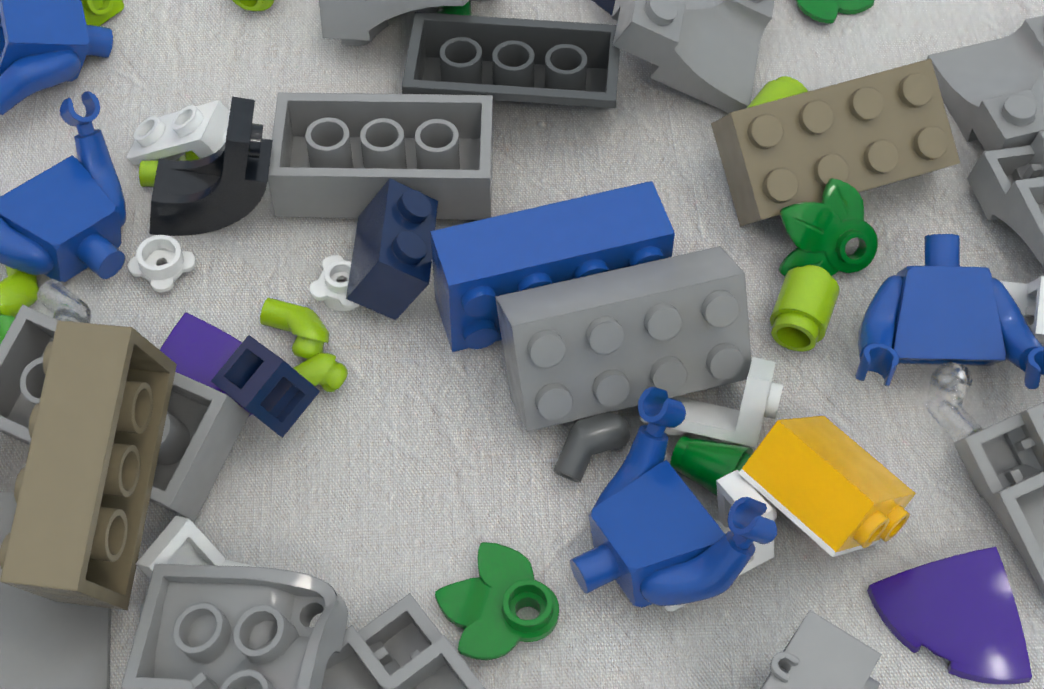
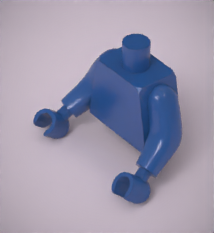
[0,0,113,115]
[0,91,126,282]
[855,234,1044,389]
[570,387,777,608]

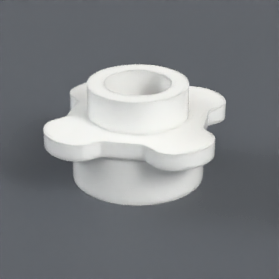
[128,235,196,292]
[310,255,360,311]

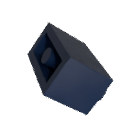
[346,179,438,320]

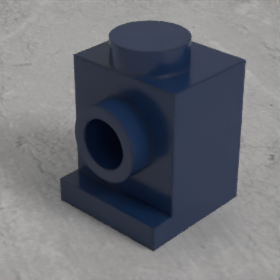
[211,335,320,438]

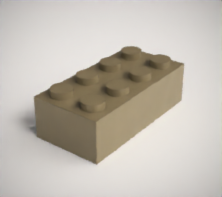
[711,58,960,227]
[0,320,177,611]

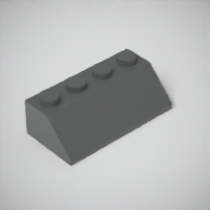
[402,12,620,108]

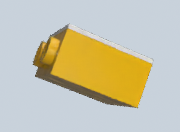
[738,416,916,557]

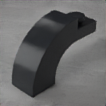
[149,97,273,236]

